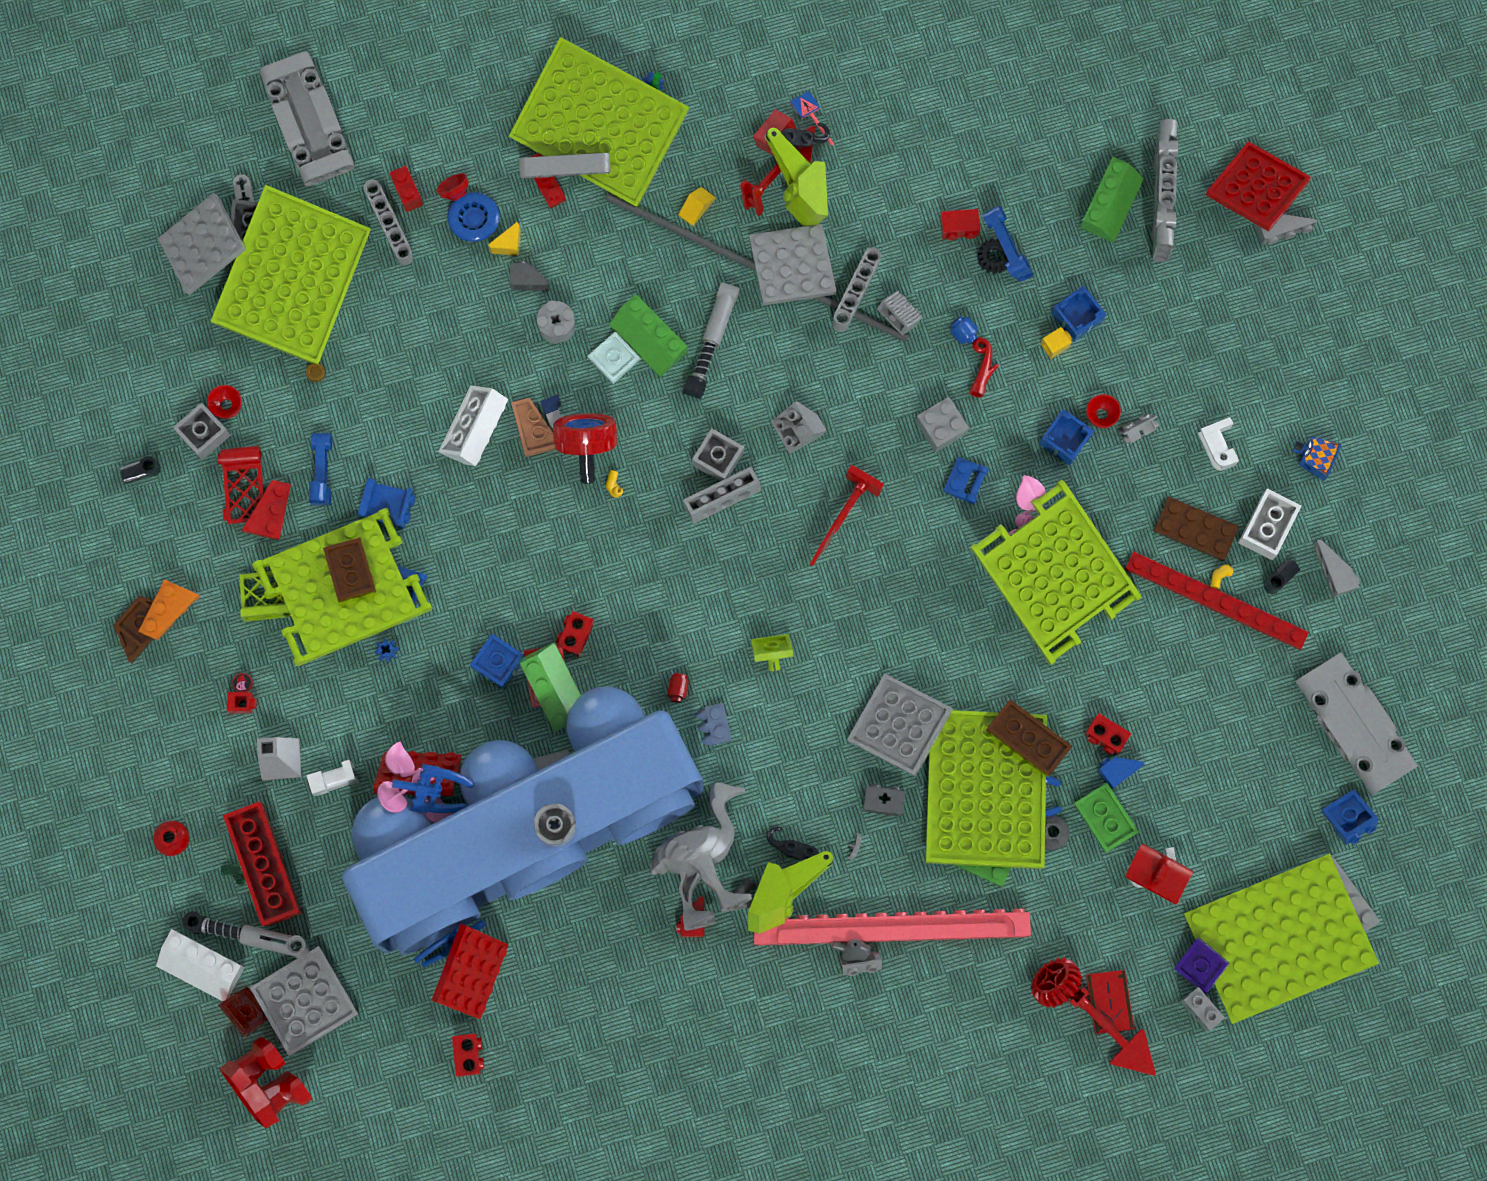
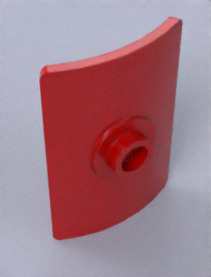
[1125,844,1193,905]

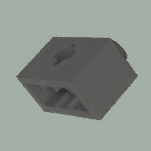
[863,784,905,817]

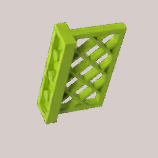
[239,571,291,622]

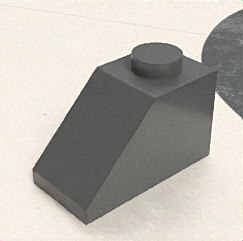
[510,261,549,291]

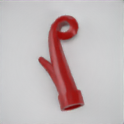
[969,337,999,398]

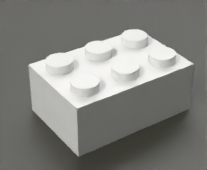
[1238,489,1301,560]

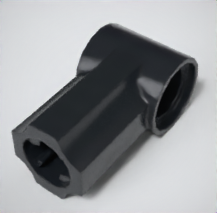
[120,456,161,484]
[1264,559,1300,594]

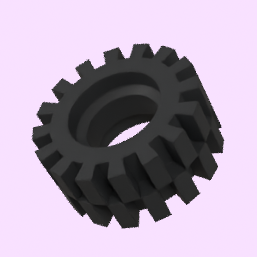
[977,238,1008,274]

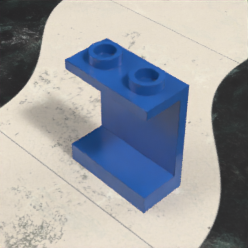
[358,478,416,529]

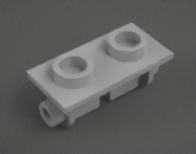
[1117,413,1159,444]
[840,951,882,976]

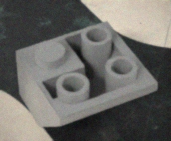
[771,402,827,454]
[257,737,302,781]

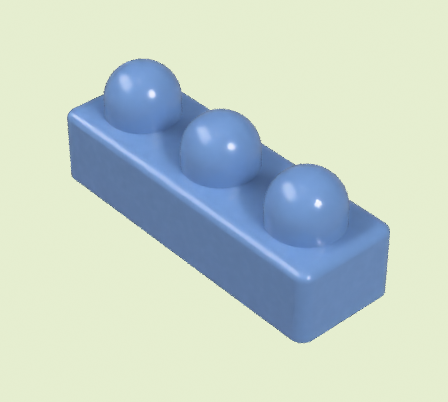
[342,686,703,955]

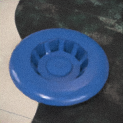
[447,192,500,242]

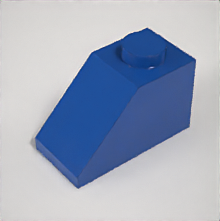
[1097,757,1145,789]

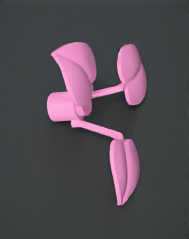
[1008,475,1046,535]
[377,741,451,823]

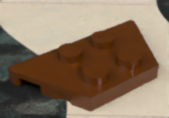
[113,596,154,664]

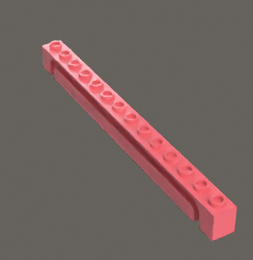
[754,909,1031,946]

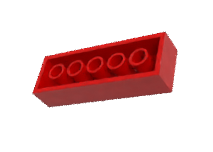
[223,801,303,928]

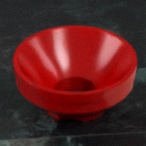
[436,173,469,201]
[207,385,242,419]
[1086,394,1121,429]
[153,821,190,856]

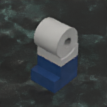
[540,394,564,431]

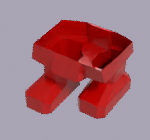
[219,1036,313,1128]

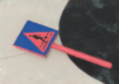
[790,91,834,145]

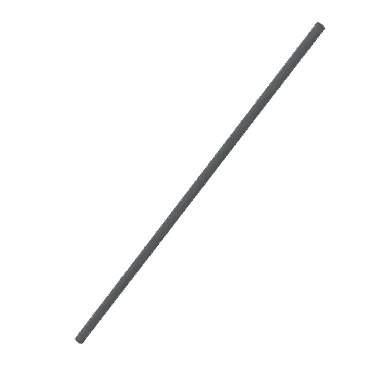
[605,193,909,342]

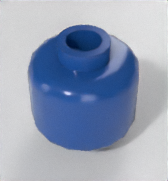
[950,316,978,344]

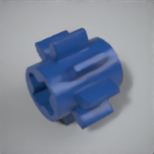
[374,638,399,663]

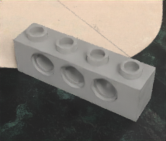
[683,467,761,524]

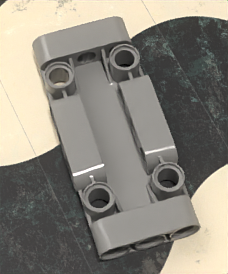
[259,52,355,186]
[1152,119,1178,262]
[1295,652,1418,795]

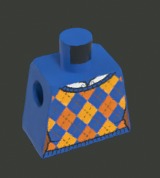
[1292,437,1342,481]

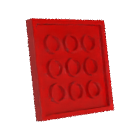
[1206,141,1311,232]
[373,751,462,796]
[431,924,509,1020]

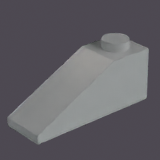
[1313,540,1360,598]

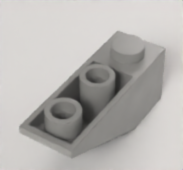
[1254,214,1317,245]

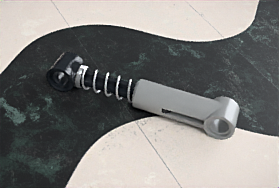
[683,282,740,399]
[182,911,310,958]

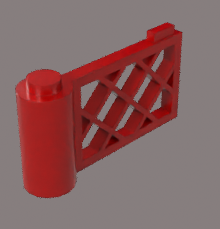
[217,446,264,525]

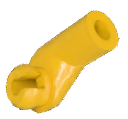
[605,470,623,498]
[1210,564,1234,589]

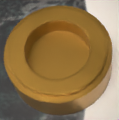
[306,363,325,383]

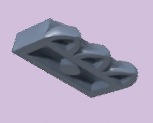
[695,703,732,746]

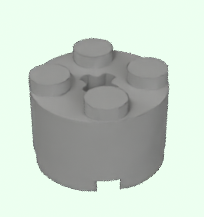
[537,300,575,344]
[534,804,576,847]

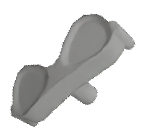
[847,833,862,860]

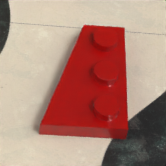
[241,480,291,540]

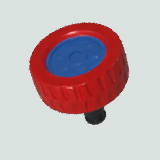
[553,413,617,484]

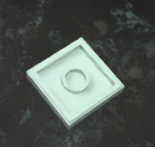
[588,332,641,384]

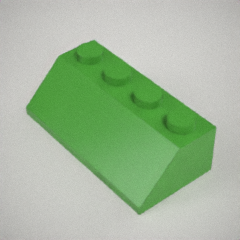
[1080,157,1144,243]
[609,294,688,378]
[519,642,581,732]

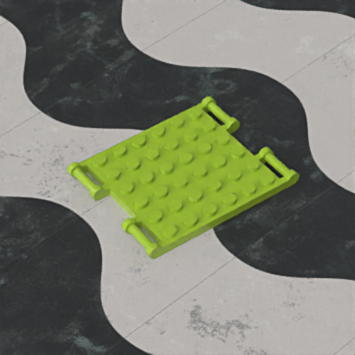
[970,479,1142,665]
[252,508,433,666]

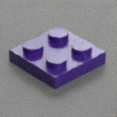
[1174,938,1230,994]

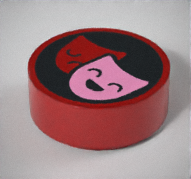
[232,673,253,692]

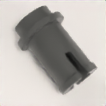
[732,877,756,894]

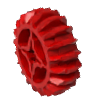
[1030,957,1082,1008]

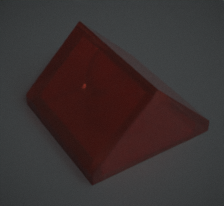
[218,987,268,1037]

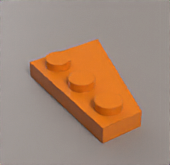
[139,580,201,641]

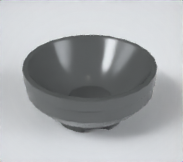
[1045,815,1070,851]

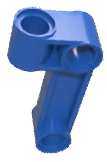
[982,205,1034,281]
[309,433,332,506]

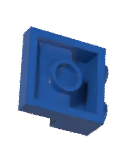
[1322,789,1378,845]

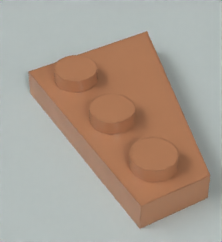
[511,398,556,457]

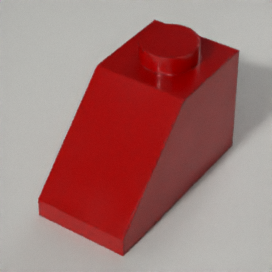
[677,896,704,938]

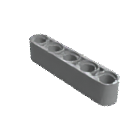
[519,153,611,178]
[364,179,413,265]
[832,247,881,332]

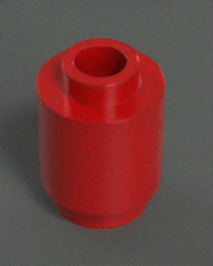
[667,673,689,703]

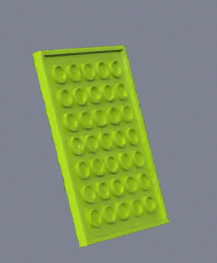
[509,37,690,207]
[210,185,371,364]
[926,710,1047,869]
[1184,854,1379,1024]

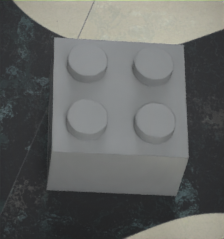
[915,397,969,453]
[173,403,231,460]
[692,428,744,481]

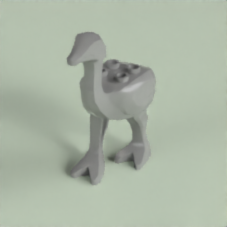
[650,782,752,931]

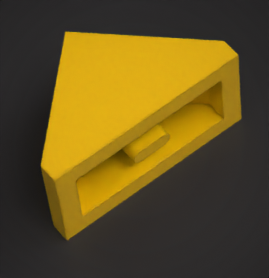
[678,187,716,226]
[488,222,521,256]

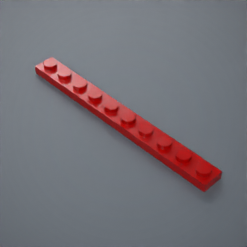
[1125,551,1309,650]

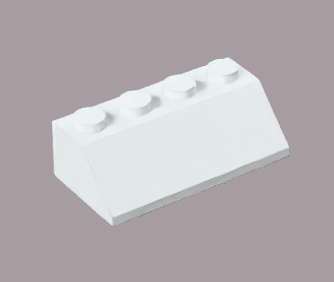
[438,385,508,466]
[156,929,245,1003]

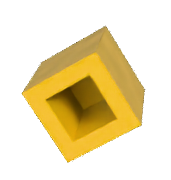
[1041,327,1072,359]

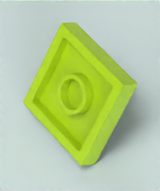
[751,634,794,671]

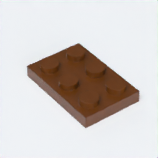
[323,537,376,603]

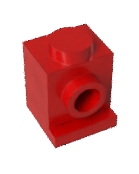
[227,692,257,714]

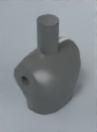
[831,939,870,962]

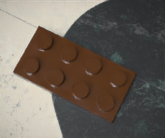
[1153,496,1239,562]
[986,699,1073,778]

